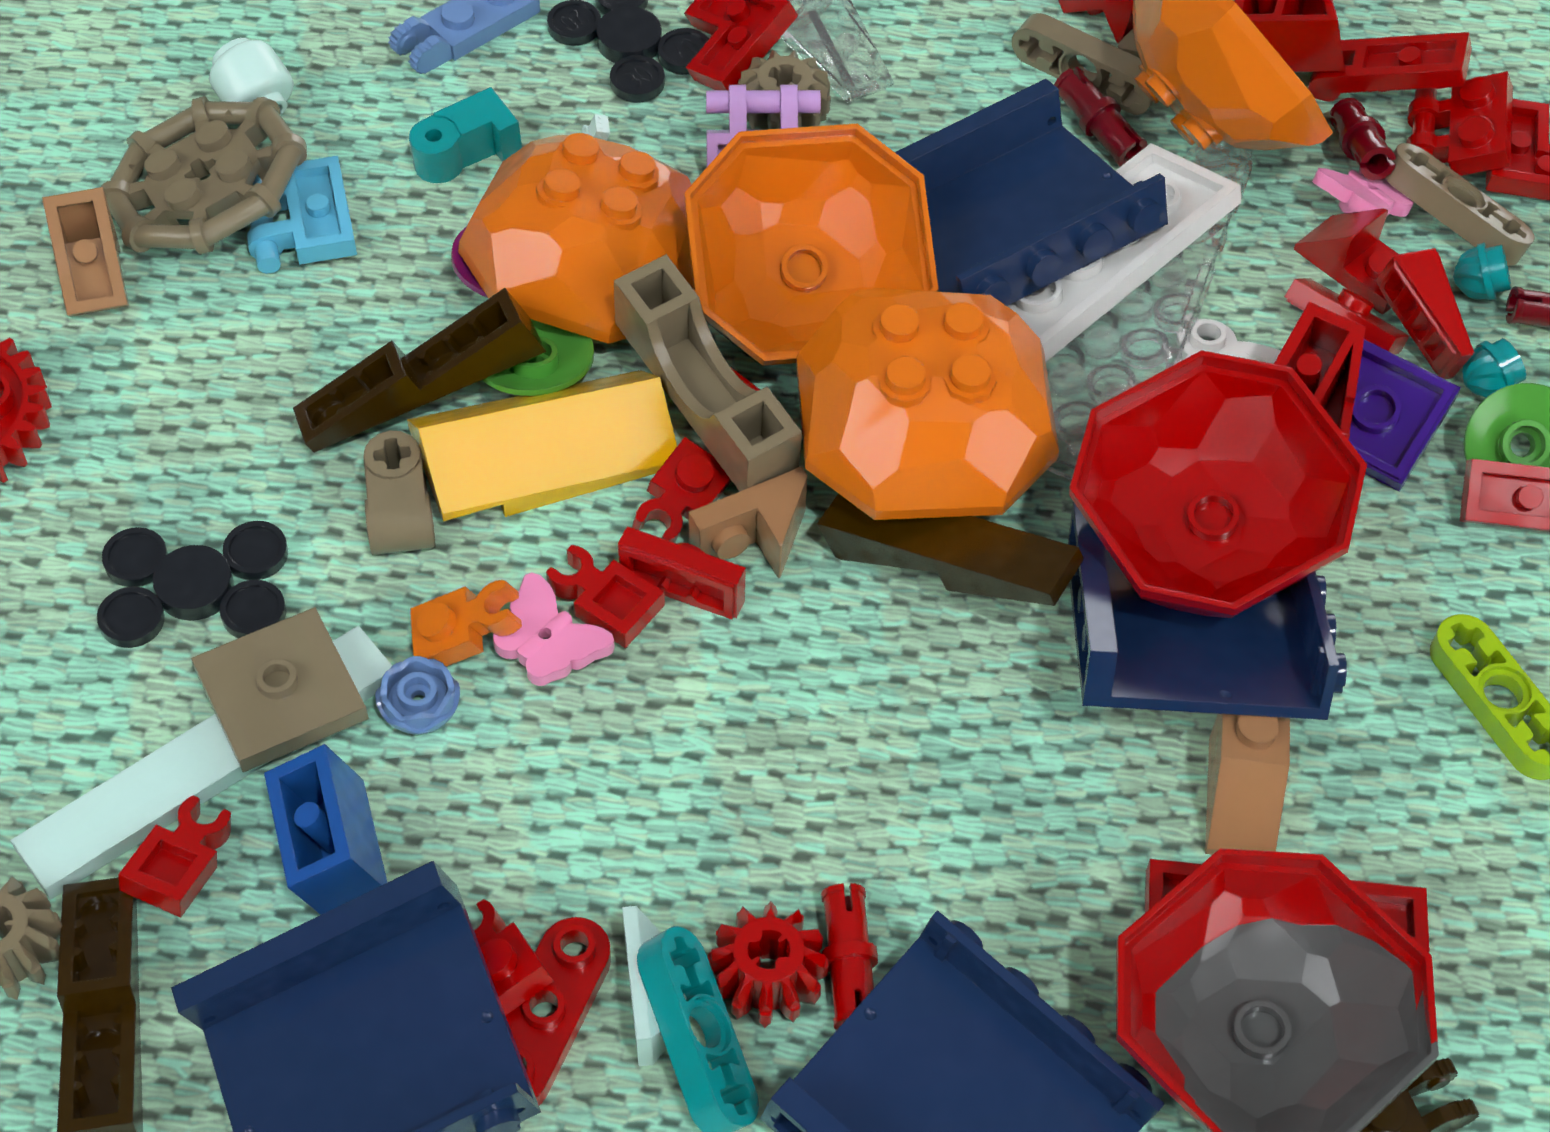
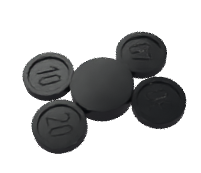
[547,0,709,102]
[97,521,288,648]

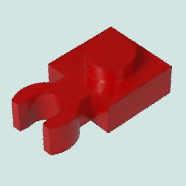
[632,437,732,543]
[546,545,665,649]
[118,795,231,918]
[474,899,554,1016]

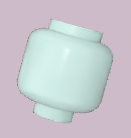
[209,38,294,115]

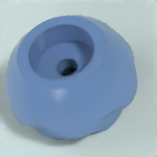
[375,656,460,734]

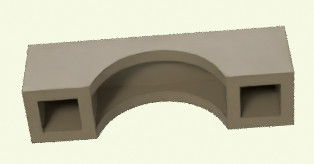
[614,254,802,491]

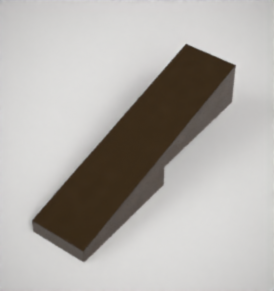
[293,288,546,453]
[817,493,1084,606]
[57,877,143,1132]

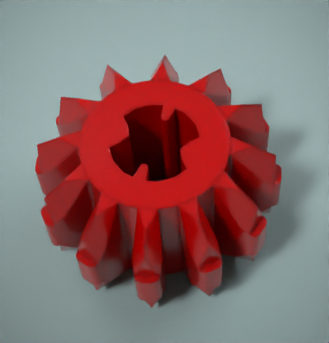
[708,901,829,1028]

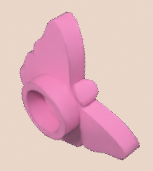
[1312,168,1414,217]
[493,572,615,686]

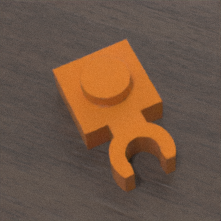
[410,580,522,667]

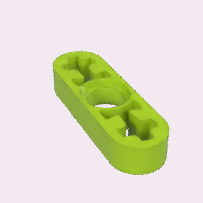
[1430,614,1550,780]

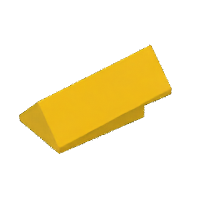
[407,370,677,522]

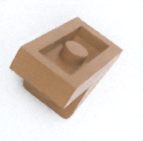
[42,187,129,317]
[689,467,808,578]

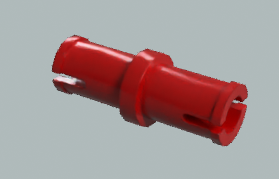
[821,883,878,1030]

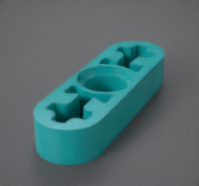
[637,926,759,1132]

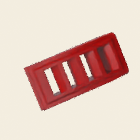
[1376,248,1474,380]

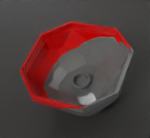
[1116,848,1439,1132]

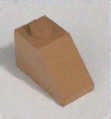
[1205,714,1290,855]

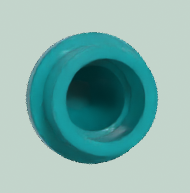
[1453,242,1512,301]
[1462,338,1526,398]

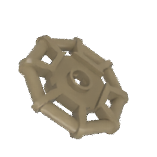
[101,96,307,255]

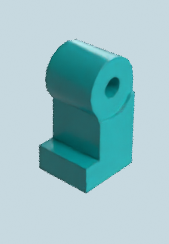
[409,87,522,183]

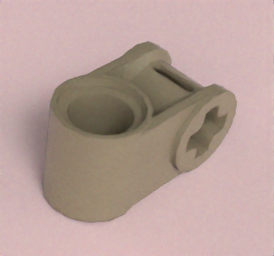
[363,430,436,555]

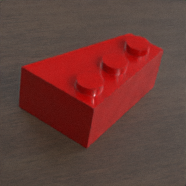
[1234,0,1345,72]
[1274,301,1366,440]

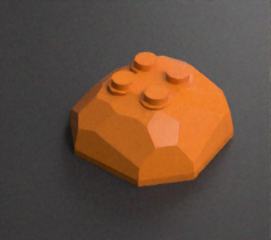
[1133,0,1333,151]
[684,123,939,366]
[458,133,694,344]
[796,288,1059,520]

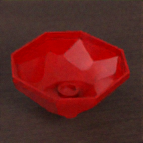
[1069,350,1367,618]

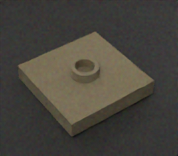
[191,607,369,773]

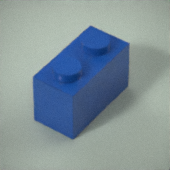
[264,744,388,915]

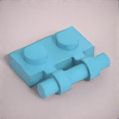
[247,156,357,274]

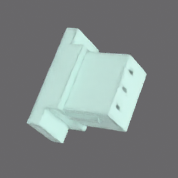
[582,114,610,141]

